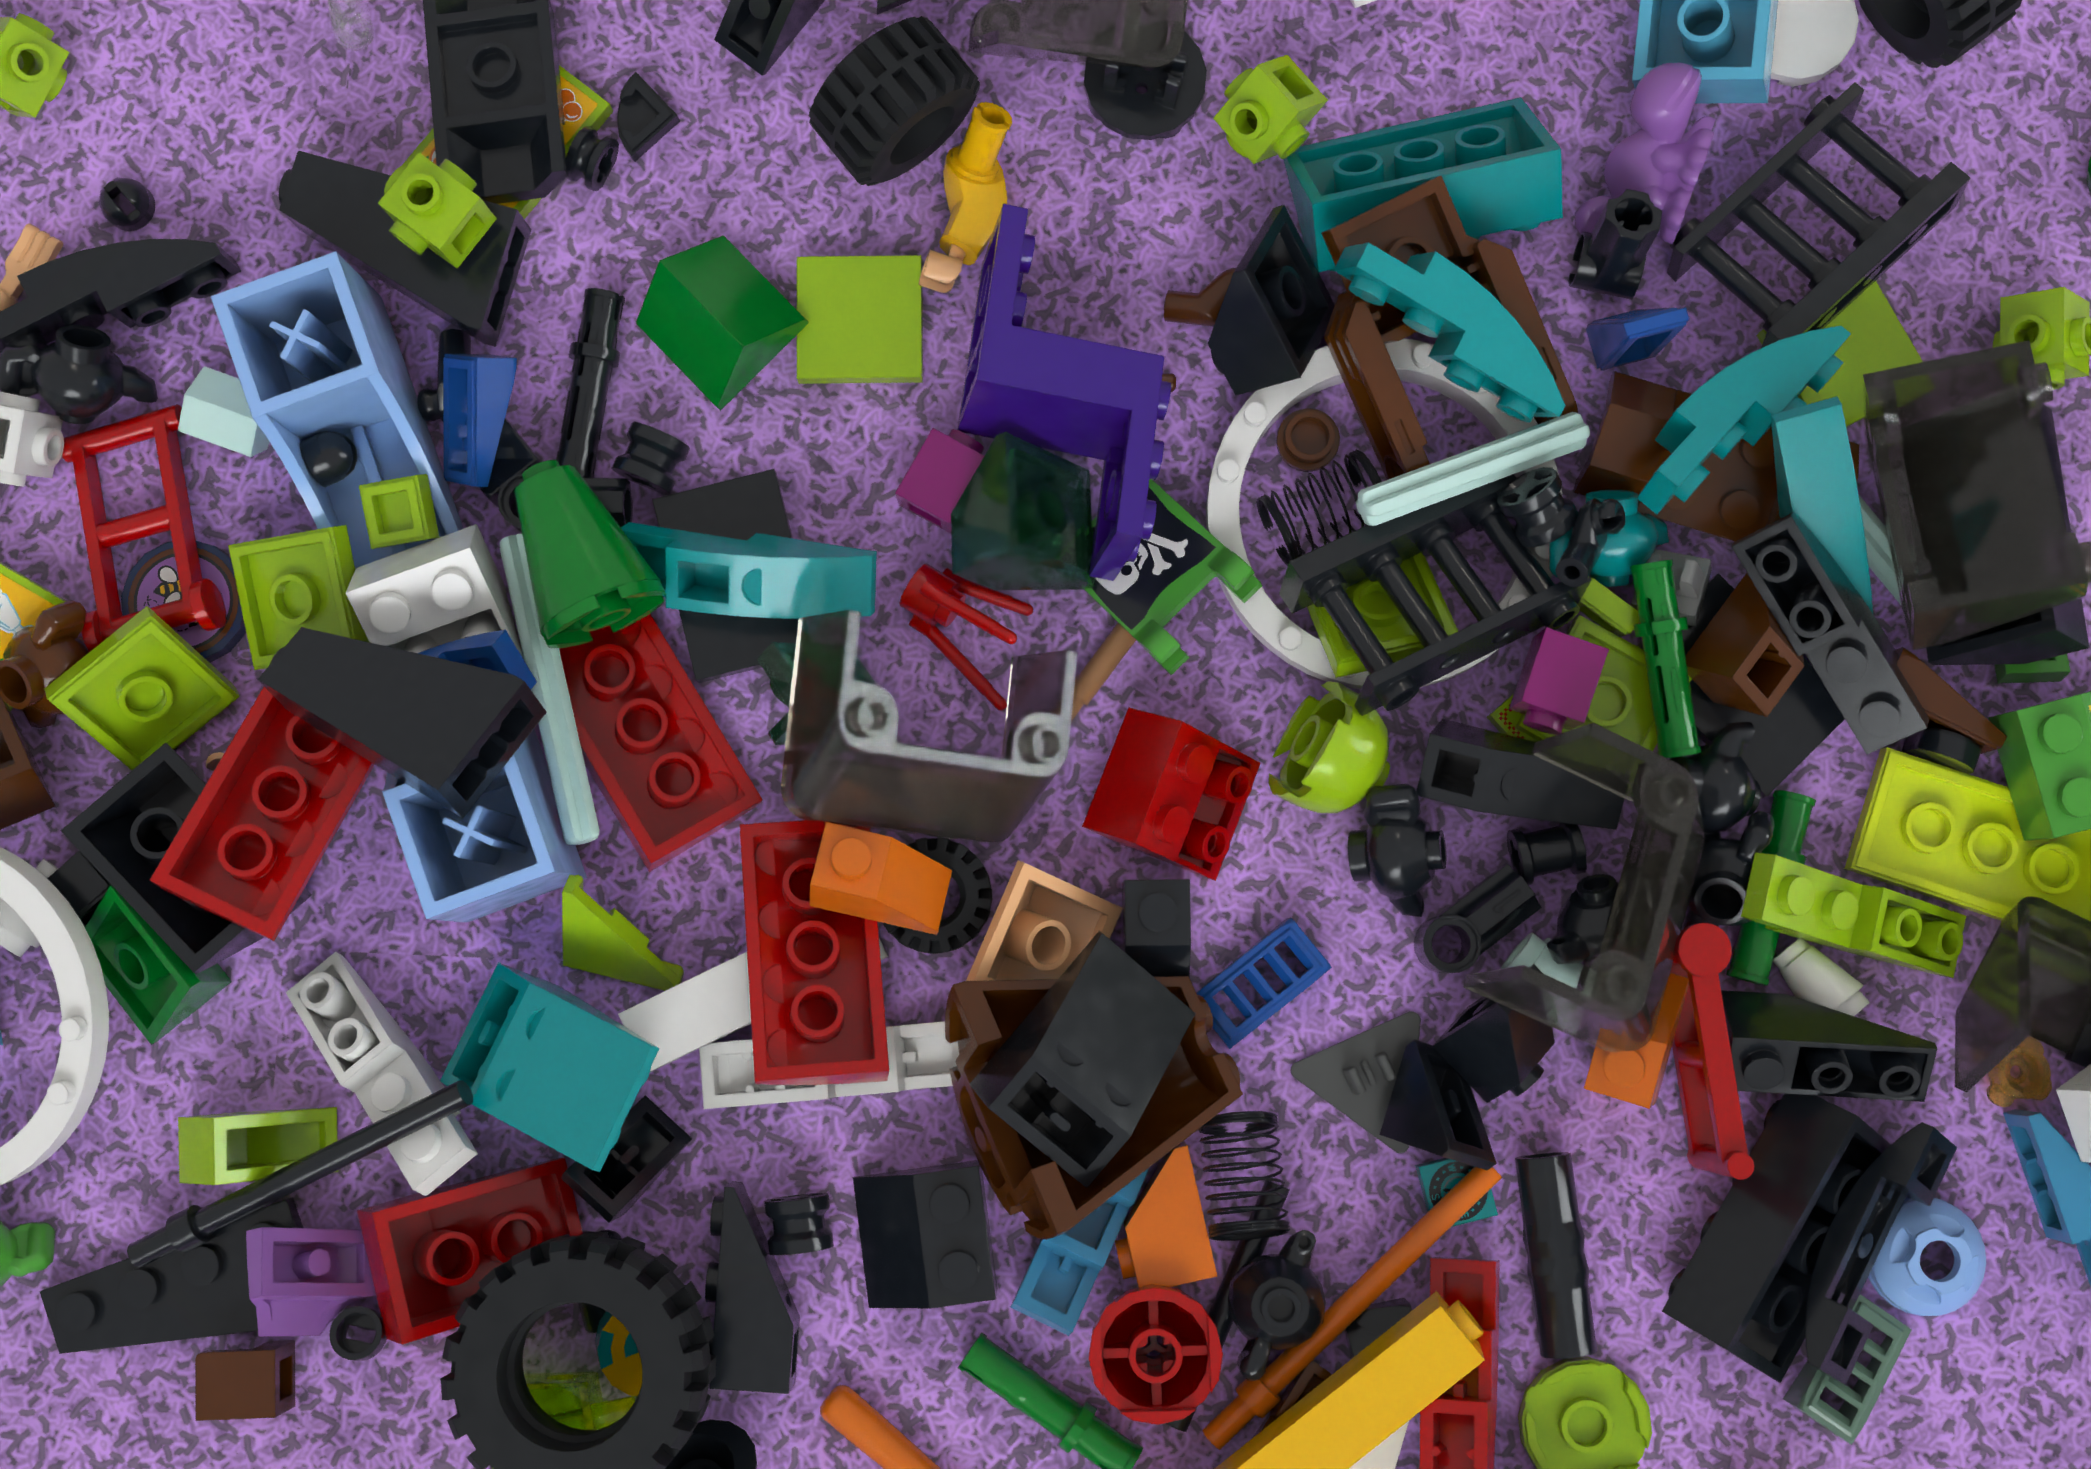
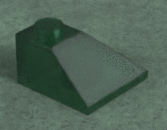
[951,432,1095,590]

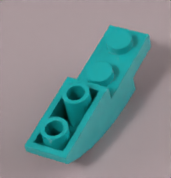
[1333,242,1566,423]
[1637,326,1851,514]
[621,522,877,619]

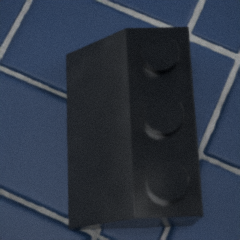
[60,743,312,974]

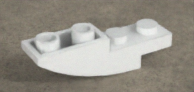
[285,952,478,1196]

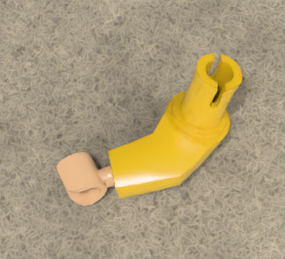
[919,102,1012,293]

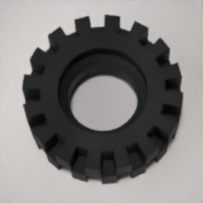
[883,837,993,954]

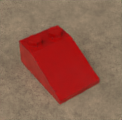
[357,1157,583,1345]

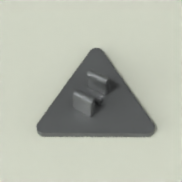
[1290,1011,1421,1153]

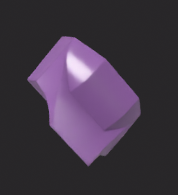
[246,1227,375,1337]

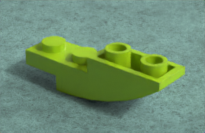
[1741,853,1966,978]

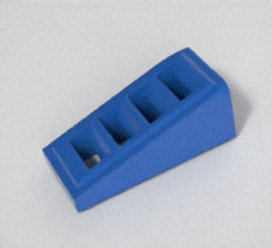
[1586,307,1690,371]
[443,354,517,487]
[1196,917,1332,1049]

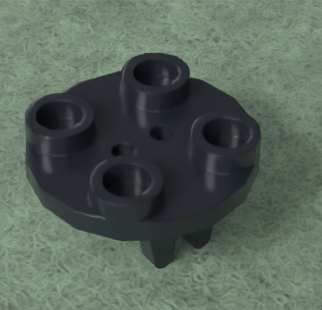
[1084,17,1207,140]

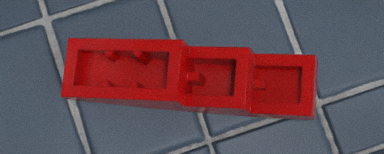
[1419,1257,1500,1469]

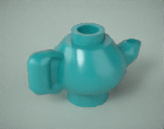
[1549,490,1669,587]

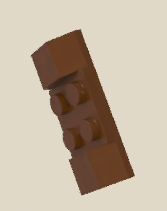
[1573,371,1860,541]

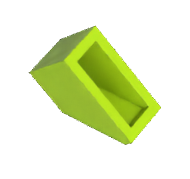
[178,1107,338,1185]

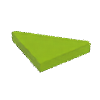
[562,875,684,991]

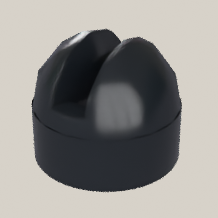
[99,177,155,231]
[300,431,358,487]
[329,1306,387,1361]

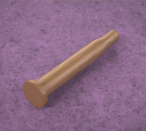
[1047,623,1136,734]

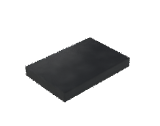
[652,469,821,683]
[1641,573,1845,798]

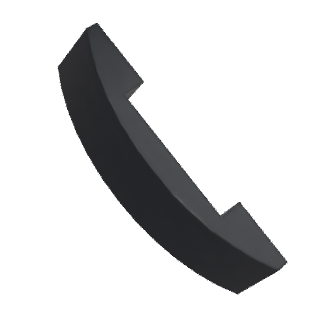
[1805,1122,1957,1385]

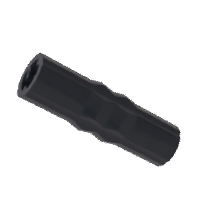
[1515,1152,1597,1359]

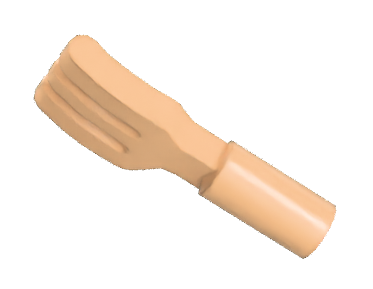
[0,224,63,312]

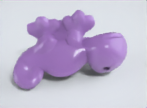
[1575,62,1716,244]

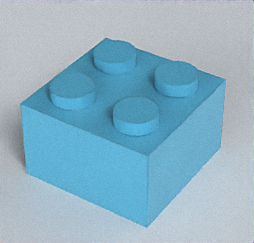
[1632,0,1778,104]

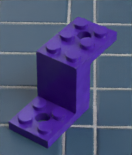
[957,203,1171,581]

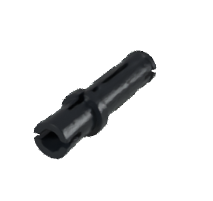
[556,288,625,478]

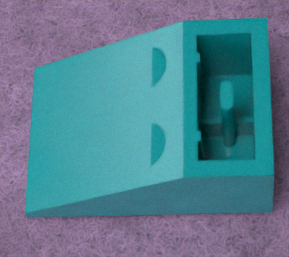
[440,962,660,1172]

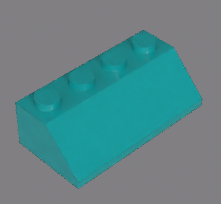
[1283,97,1563,272]

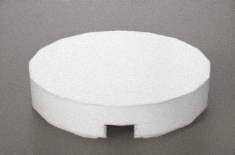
[1771,0,1859,87]

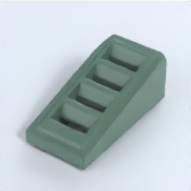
[1783,1294,1912,1445]

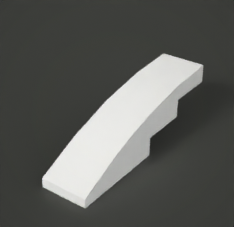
[618,938,888,1072]
[699,1021,959,1109]

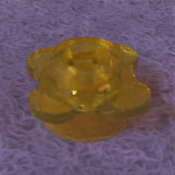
[1979,1037,2052,1107]

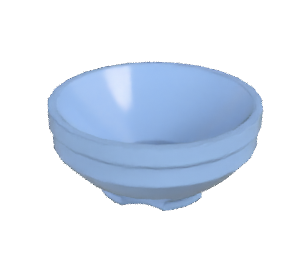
[1868,1197,1986,1316]

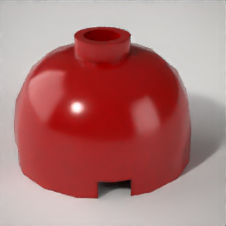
[1089,1284,1223,1425]

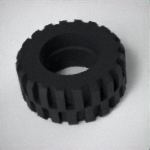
[440,1231,717,1469]

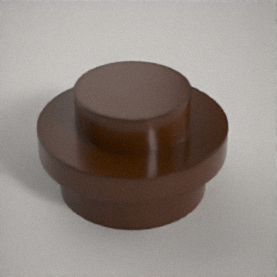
[1276,408,1340,472]

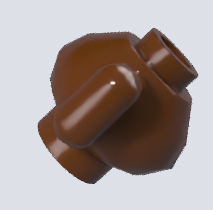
[0,600,89,728]

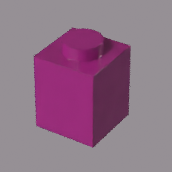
[895,428,990,535]
[1509,627,1609,735]

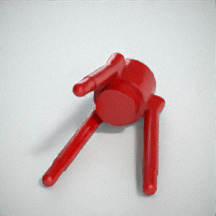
[899,563,1033,711]

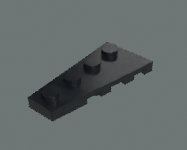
[39,1197,334,1354]

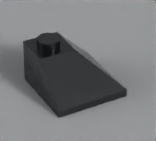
[1208,205,1335,395]

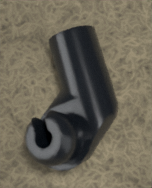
[417,329,471,422]

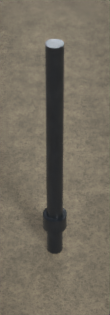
[127,1080,473,1268]

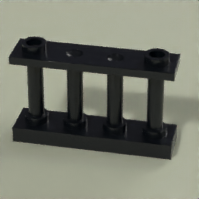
[1667,82,1971,348]
[1279,474,1592,716]

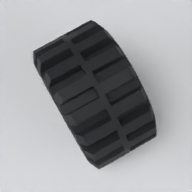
[1859,0,2022,68]
[809,16,980,186]

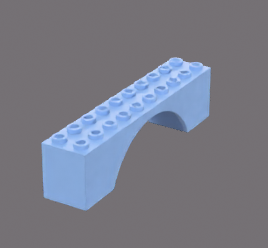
[211,251,587,923]

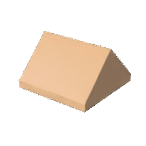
[966,860,1123,981]

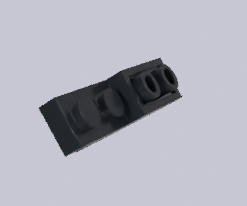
[0,239,241,351]
[1731,512,1929,754]

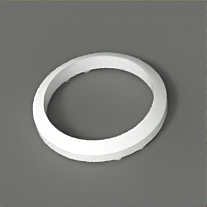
[1206,339,1563,689]
[0,847,109,1185]

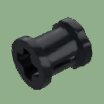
[1507,822,1587,885]

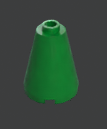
[514,460,666,649]

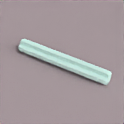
[1356,412,1590,526]

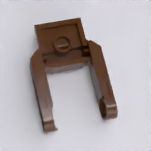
[1321,175,1578,480]

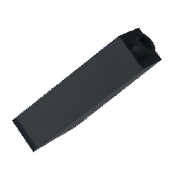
[279,151,532,347]
[258,627,546,819]

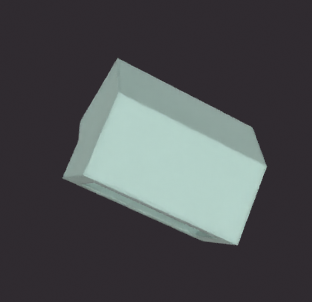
[178,366,270,457]

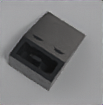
[969,931,1196,1188]

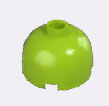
[1268,681,1390,813]

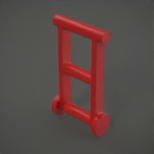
[62,404,226,652]
[1641,923,1754,1180]

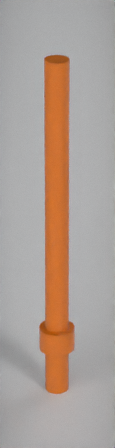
[1202,1167,1502,1450]

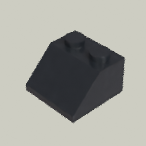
[853,1160,998,1309]

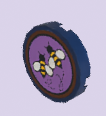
[121,541,246,663]

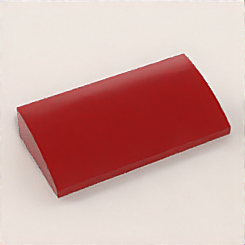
[559,614,763,872]
[150,686,375,941]
[739,816,889,1085]

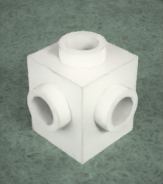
[0,391,64,487]

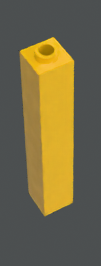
[1214,1291,1485,1469]

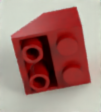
[1082,707,1261,881]

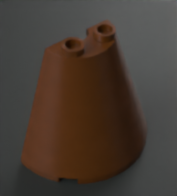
[945,976,1243,1240]

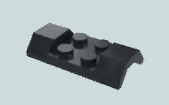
[423,0,567,204]

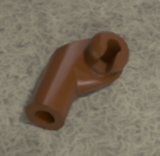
[1164,268,1236,327]

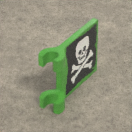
[1054,479,1263,675]

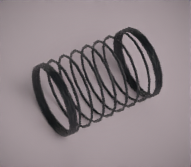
[1256,449,1382,566]
[1198,1111,1290,1241]

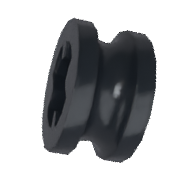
[566,126,619,191]

